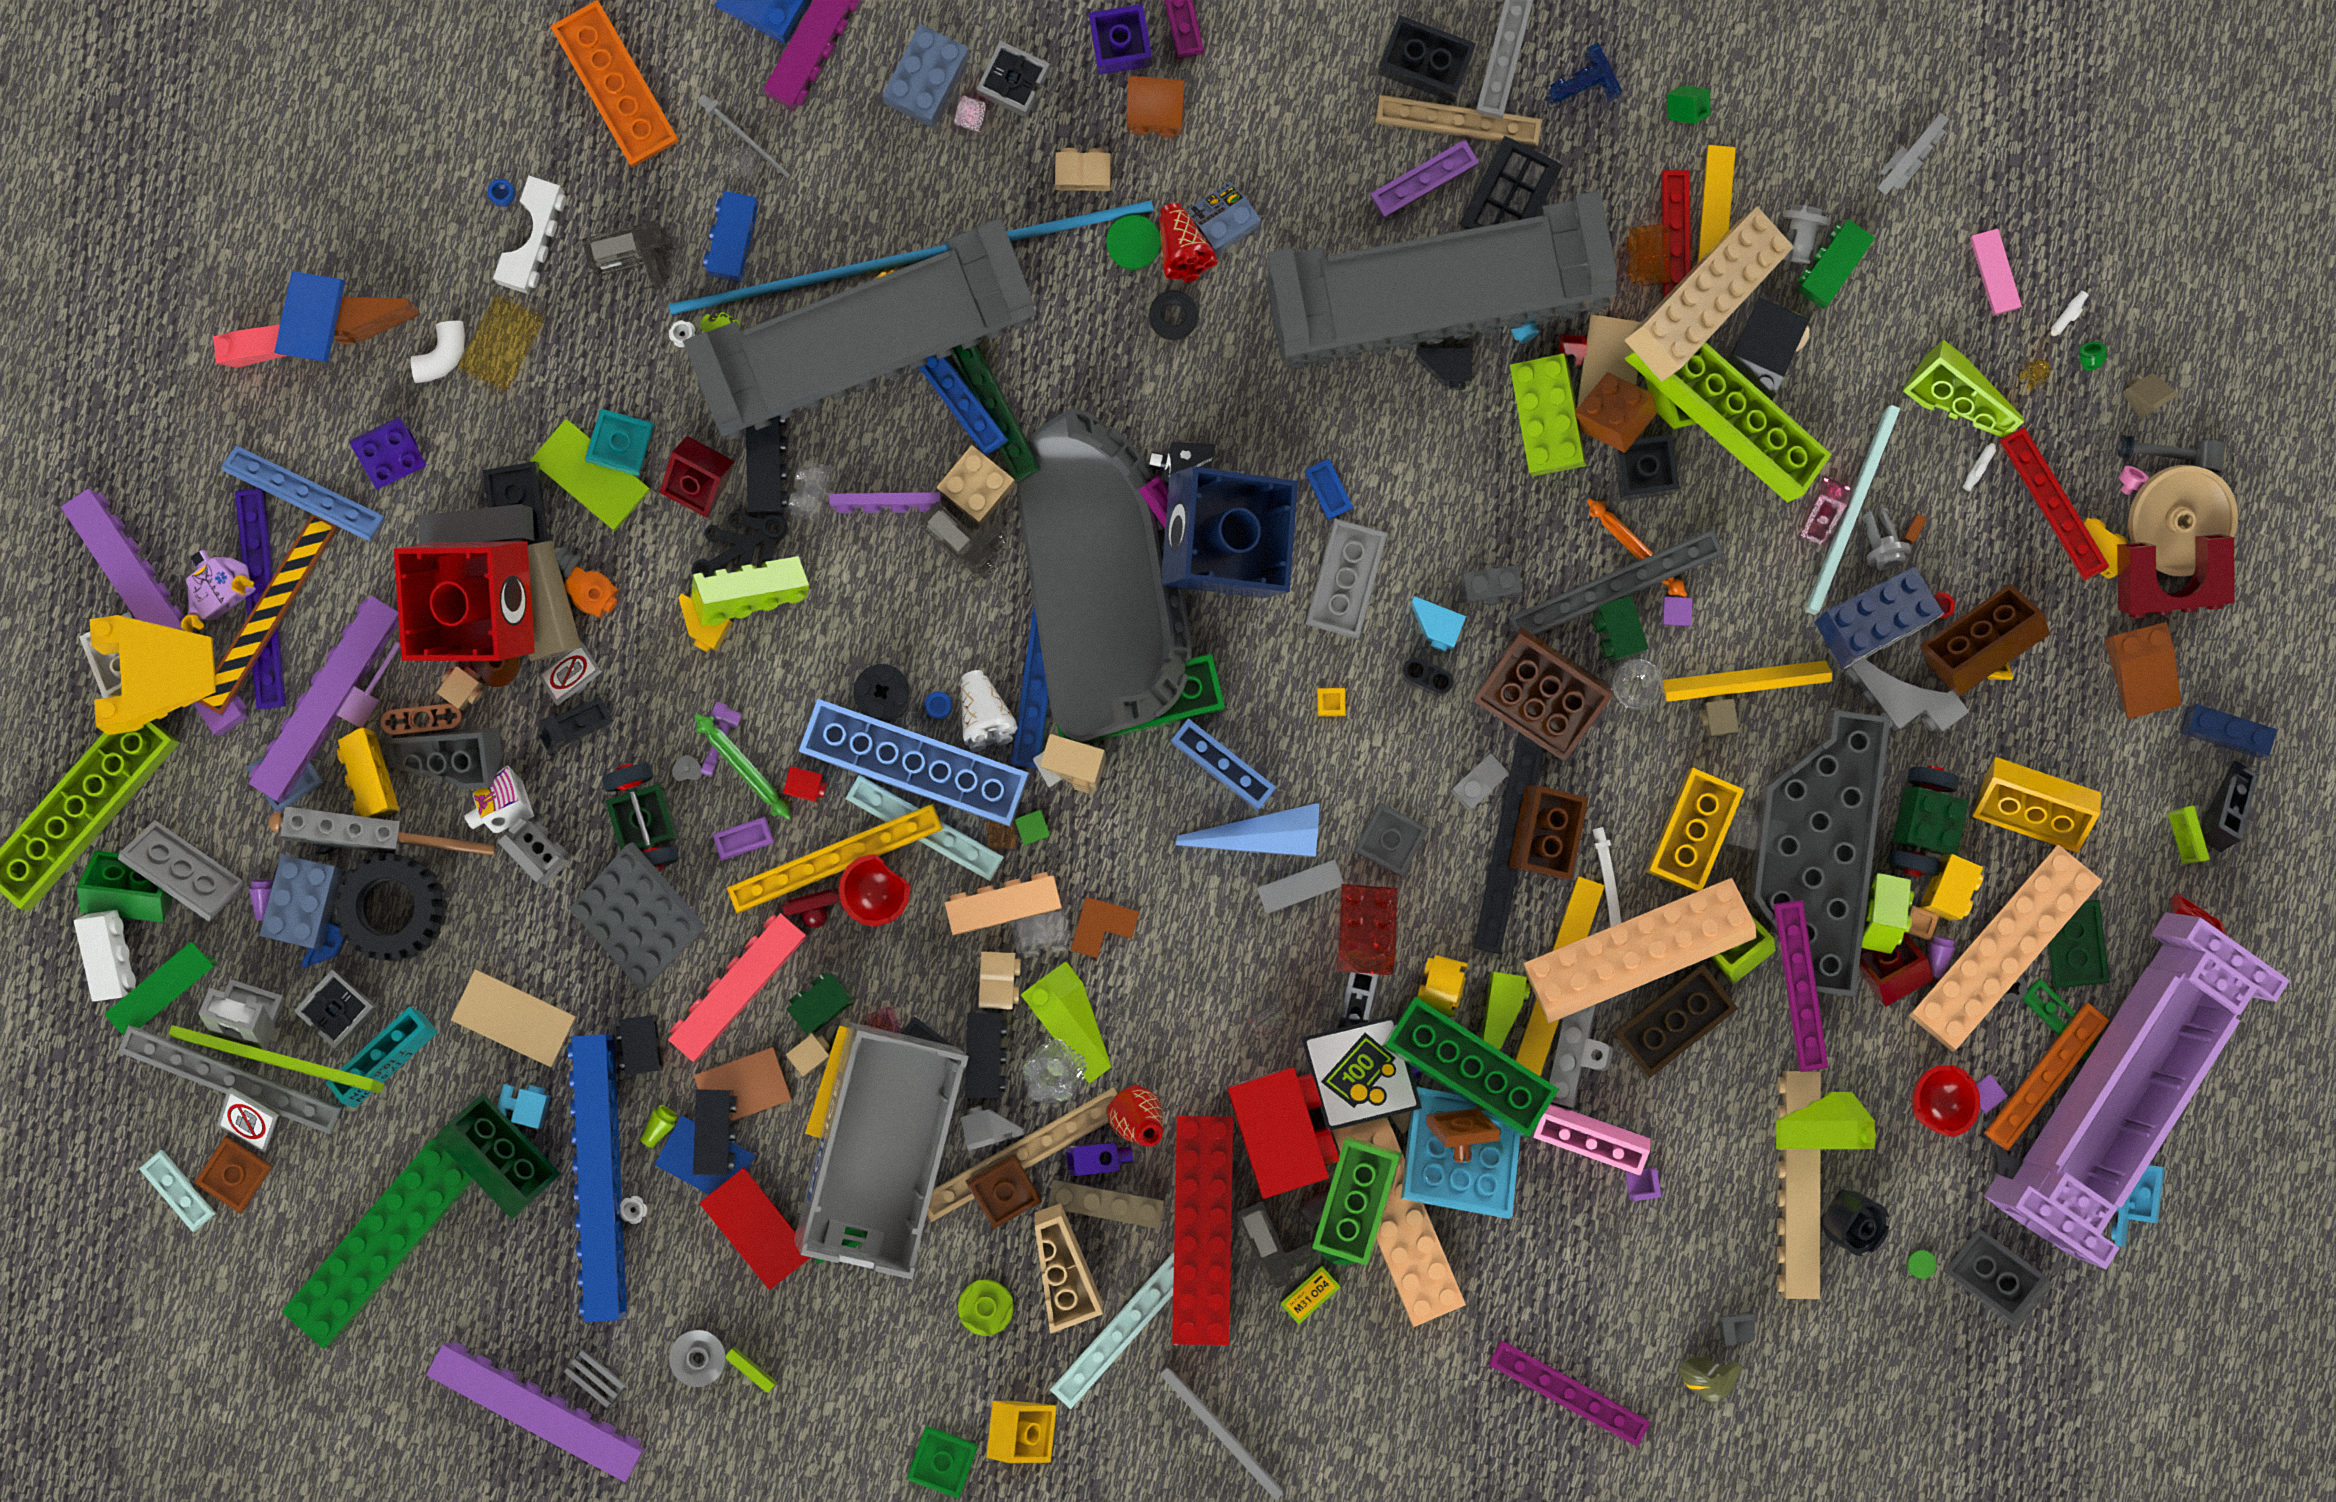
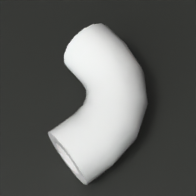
[411,321,465,383]

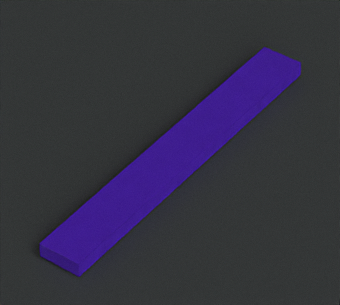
[235,488,286,710]

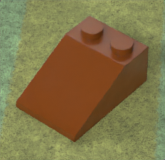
[1127,76,1184,138]
[334,297,419,345]
[2104,622,2181,719]

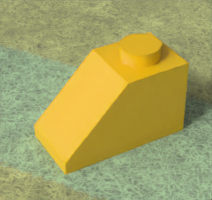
[679,593,733,653]

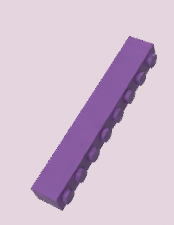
[248,596,399,803]
[426,1341,645,1482]

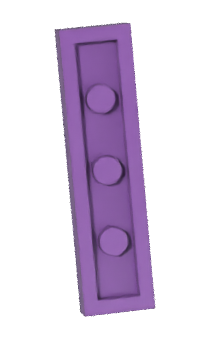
[1370,140,1479,219]
[829,492,942,513]

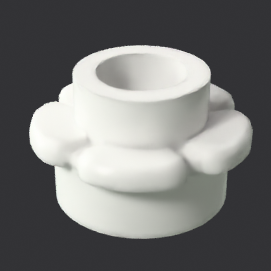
[669,320,695,347]
[620,1196,647,1224]

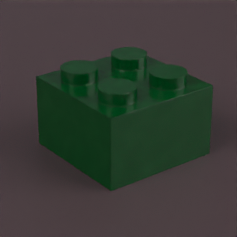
[1591,595,1649,664]
[786,973,856,1035]

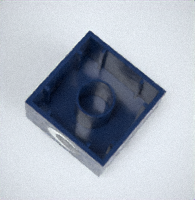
[1161,466,1298,598]

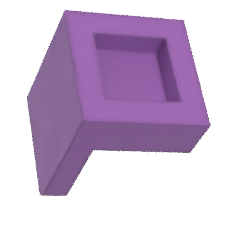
[1625,1168,1661,1201]

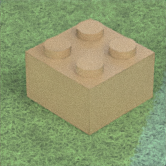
[936,445,1016,527]

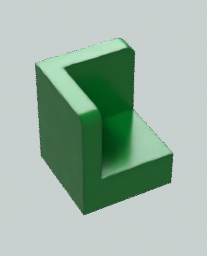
[1667,85,1711,124]

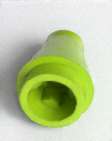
[640,1105,678,1148]

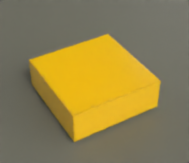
[1317,688,1346,717]

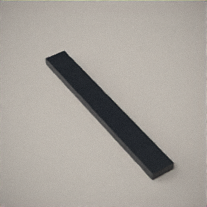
[1473,731,1544,954]

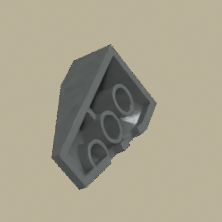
[384,728,502,789]

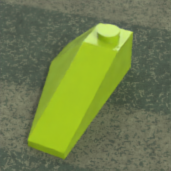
[1776,1092,1876,1149]

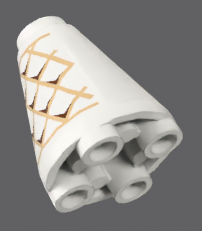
[961,670,1018,752]

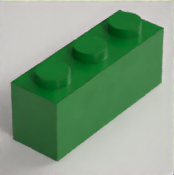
[1797,219,1875,310]

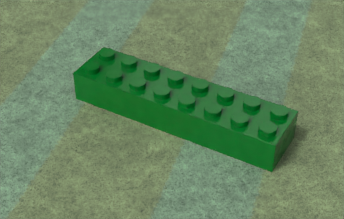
[281,1138,474,1349]

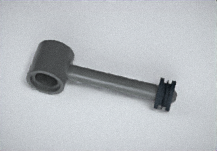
[2117,435,2225,474]

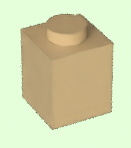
[786,1034,832,1077]

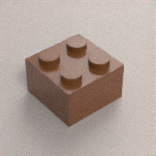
[1575,372,1657,453]

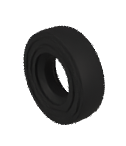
[1149,290,1198,340]

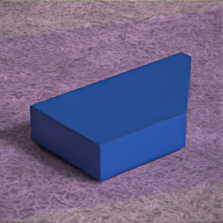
[300,922,345,968]

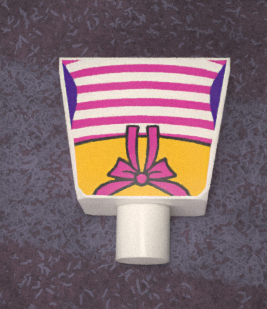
[464,766,534,833]

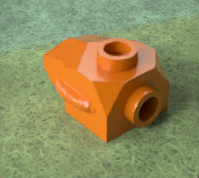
[564,566,620,619]

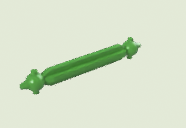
[694,714,791,819]

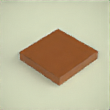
[194,1136,274,1214]

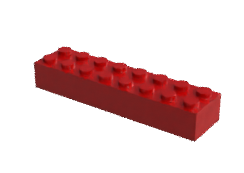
[1172,1116,1233,1346]

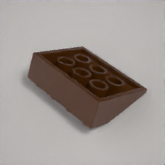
[1473,627,1613,762]

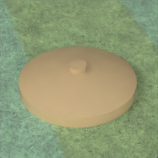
[2128,465,2238,576]

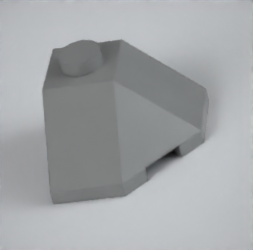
[961,1105,1025,1151]

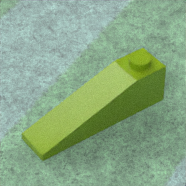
[1481,972,1530,1051]

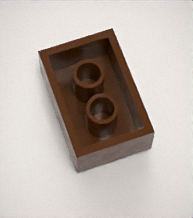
[1508,785,1589,880]

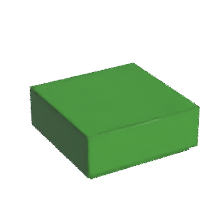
[1015,810,1050,846]

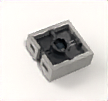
[976,41,1050,118]
[294,969,378,1049]

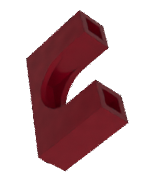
[2117,534,2235,618]

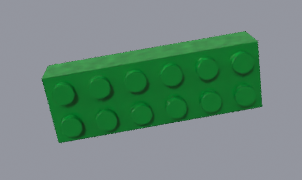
[1056,654,1225,744]
[1382,997,1559,1138]

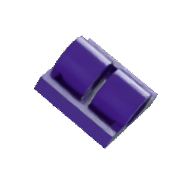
[349,416,426,490]

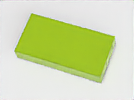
[725,1347,778,1393]

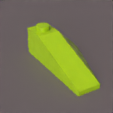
[1903,339,2025,438]
[1021,961,1111,1084]

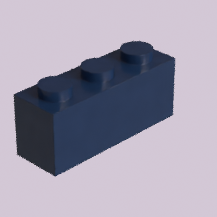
[2180,704,2277,758]

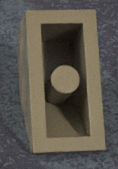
[2123,372,2178,419]

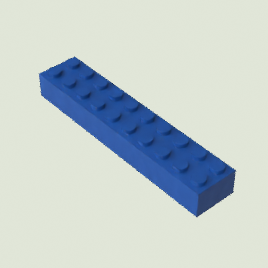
[568,1034,627,1322]

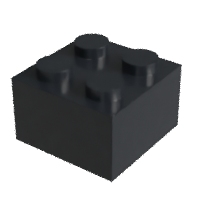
[1613,434,1680,501]

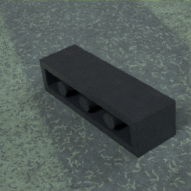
[746,416,788,516]

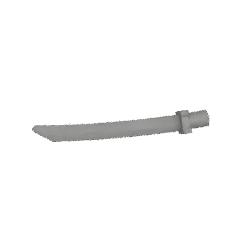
[698,94,790,178]

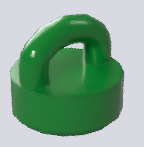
[2079,342,2107,371]

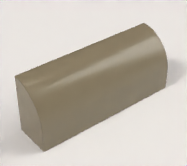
[528,541,581,661]

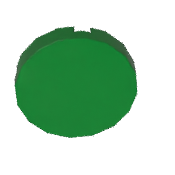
[1106,215,1161,271]

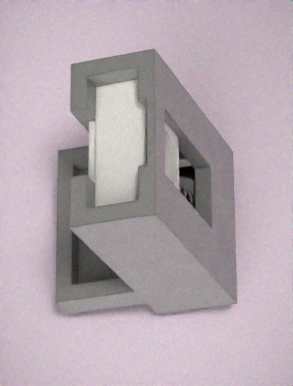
[198,979,285,1050]

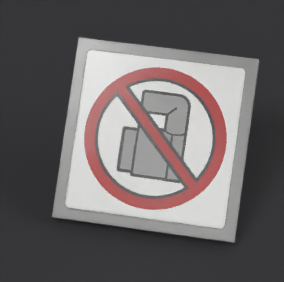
[538,642,602,706]
[217,1087,279,1153]

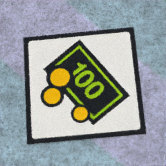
[1301,1015,1422,1131]

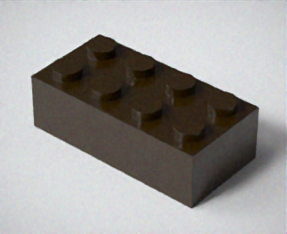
[1611,964,1738,1078]

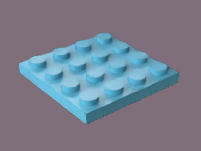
[1401,1087,1520,1219]

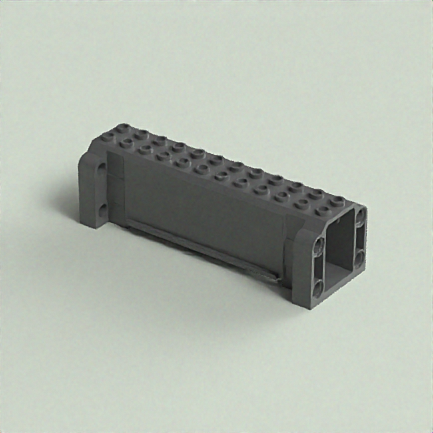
[1265,190,1617,370]
[682,218,1036,440]

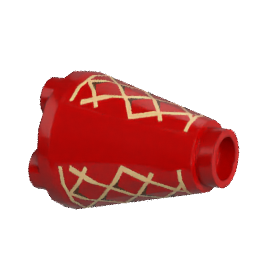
[1159,203,1218,283]
[1106,1085,1163,1147]

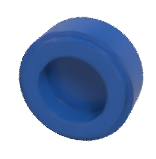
[925,691,953,720]

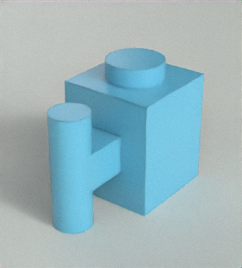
[497,1084,551,1129]

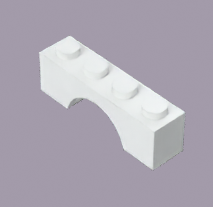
[493,176,566,294]

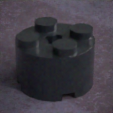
[853,664,911,722]
[1820,1189,1889,1256]

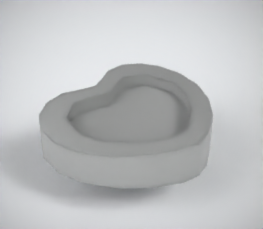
[672,755,702,781]

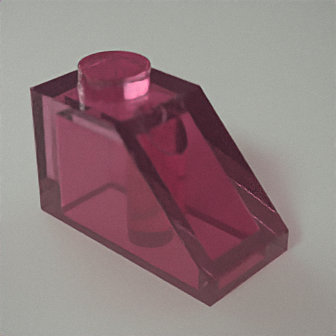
[1799,477,1851,546]

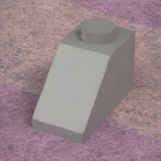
[1450,753,1509,811]

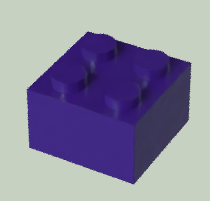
[1089,4,1152,75]

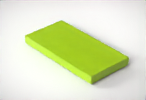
[530,419,651,531]

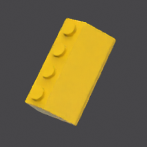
[1972,757,2101,853]

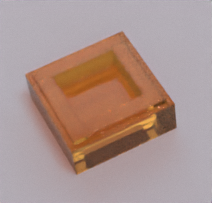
[986,821,1016,849]

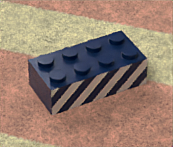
[1814,566,1944,669]

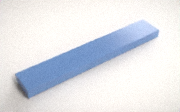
[222,445,384,541]

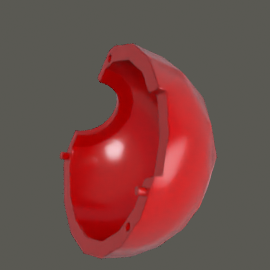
[838,854,910,926]
[1911,1065,1980,1137]

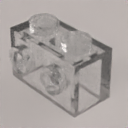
[788,460,835,524]

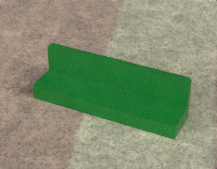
[105,942,218,1036]

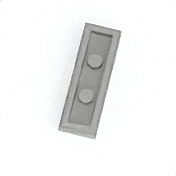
[1256,859,1345,914]

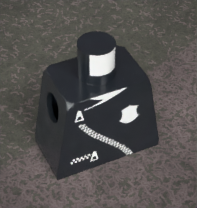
[1149,442,1216,486]

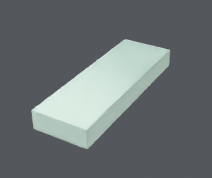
[139,1150,216,1232]

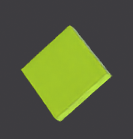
[2168,805,2210,865]

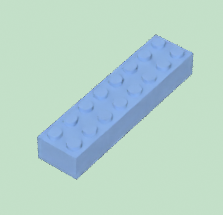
[799,699,1030,827]

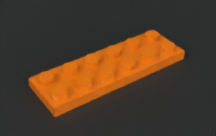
[550,0,679,168]

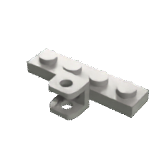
[1877,113,1949,195]
[1549,1003,1614,1108]

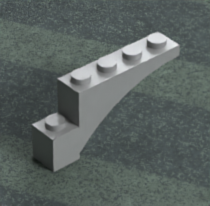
[1828,648,1969,734]

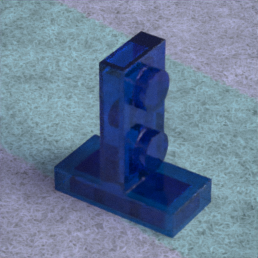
[1546,42,1622,106]

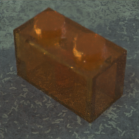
[1626,224,1671,287]

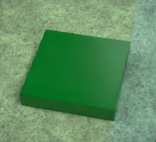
[906,1425,979,1499]

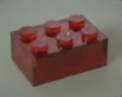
[1336,884,1397,975]

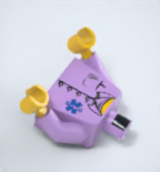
[180,550,256,633]

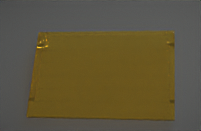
[458,295,544,392]

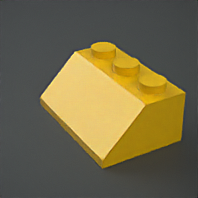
[337,728,400,819]

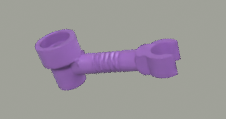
[700,701,742,777]

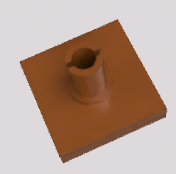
[1426,1108,1500,1163]

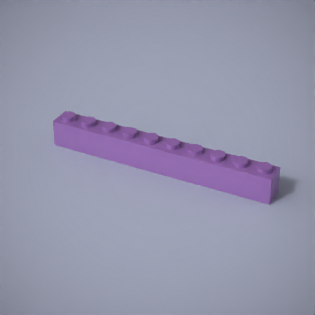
[61,488,248,736]

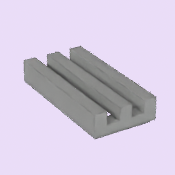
[564,1349,626,1408]

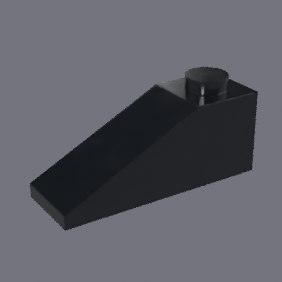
[2201,761,2259,852]
[1338,952,1383,1029]

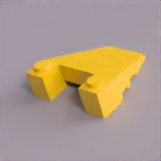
[90,615,216,735]

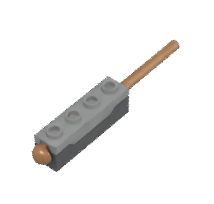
[269,807,495,855]

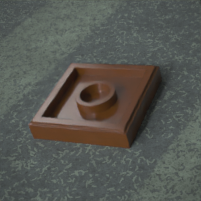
[965,1153,1042,1229]

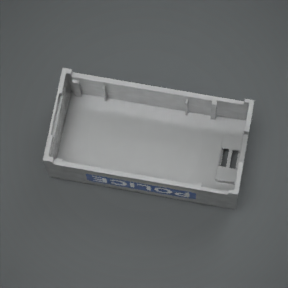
[794,1022,969,1279]

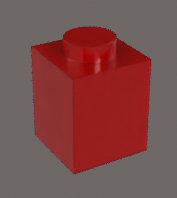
[783,766,828,803]

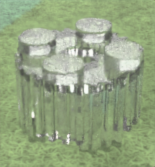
[1022,1038,1087,1104]

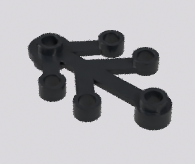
[691,511,788,578]

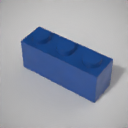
[703,191,759,283]

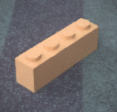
[945,872,1062,936]

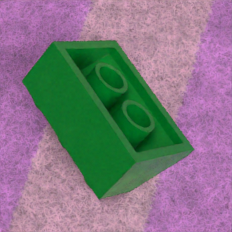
[77,851,173,922]

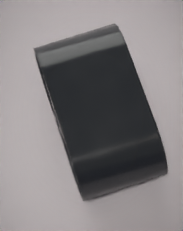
[1401,657,1454,696]

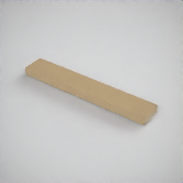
[1375,95,1542,148]

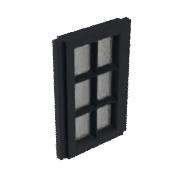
[1459,136,1563,229]

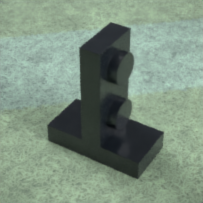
[537,697,613,757]

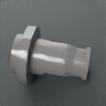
[1783,205,1828,265]
[1862,508,1912,570]

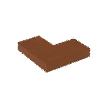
[1071,897,1139,958]

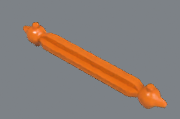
[1587,498,1688,598]

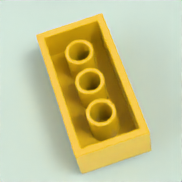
[1645,768,1744,893]

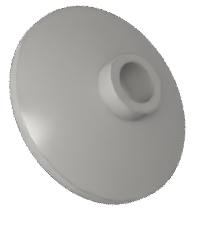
[669,1330,726,1387]

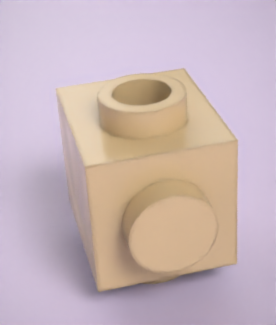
[436,666,484,711]

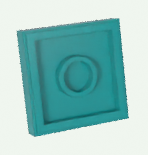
[585,408,654,476]

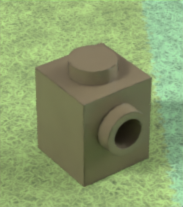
[1699,695,1739,738]

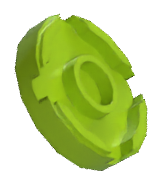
[958,1279,1014,1336]

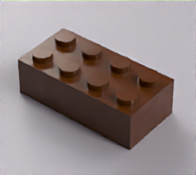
[1920,584,2050,696]

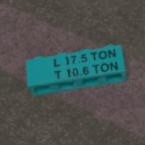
[326,1006,438,1108]

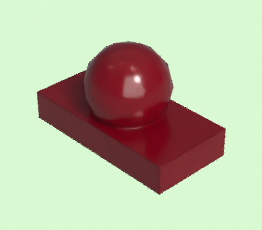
[782,888,840,928]

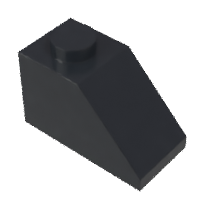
[1415,348,1472,390]

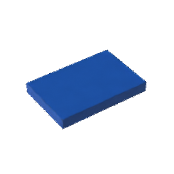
[274,271,346,363]
[654,1115,756,1195]

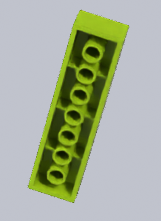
[1624,342,1832,503]
[0,720,180,911]

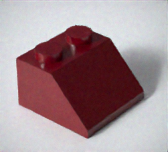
[659,436,735,518]
[1859,932,1934,1007]

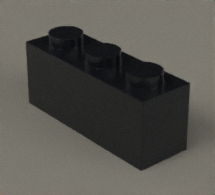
[965,1013,1007,1098]
[693,1089,738,1176]

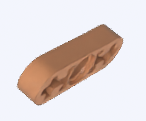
[381,704,464,736]

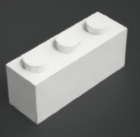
[74,910,136,1002]

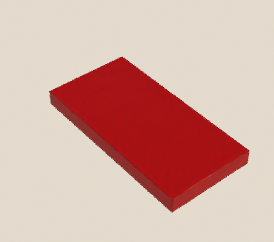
[699,1167,811,1291]

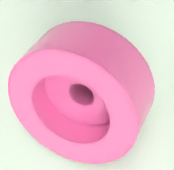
[2119,466,2149,495]

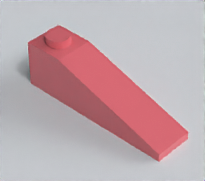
[213,324,286,368]

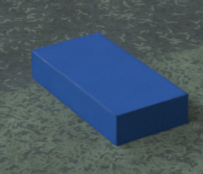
[1304,459,1353,521]

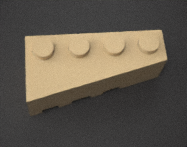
[1040,734,1107,794]
[1035,1203,1103,1334]

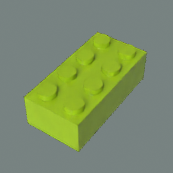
[1510,353,1587,477]

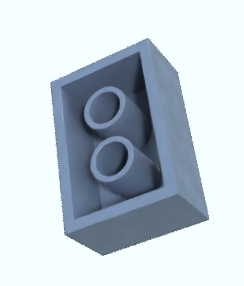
[882,24,970,128]
[259,854,344,951]

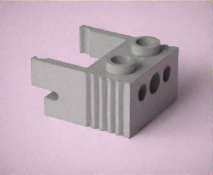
[498,818,570,885]

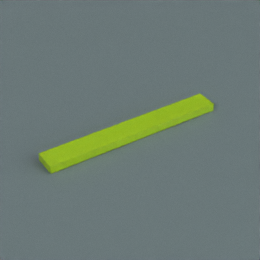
[169,1025,384,1094]

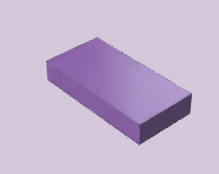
[712,817,774,861]

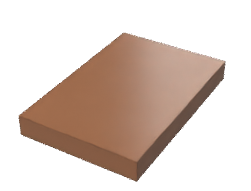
[694,1047,792,1121]

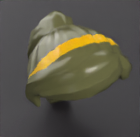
[1679,1355,1744,1402]

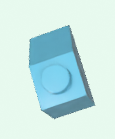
[1410,596,1466,652]

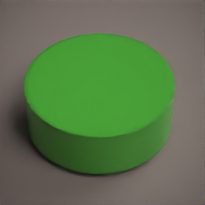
[1906,1250,1937,1279]

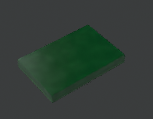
[2047,900,2110,989]

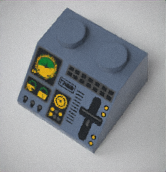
[1186,182,1261,256]

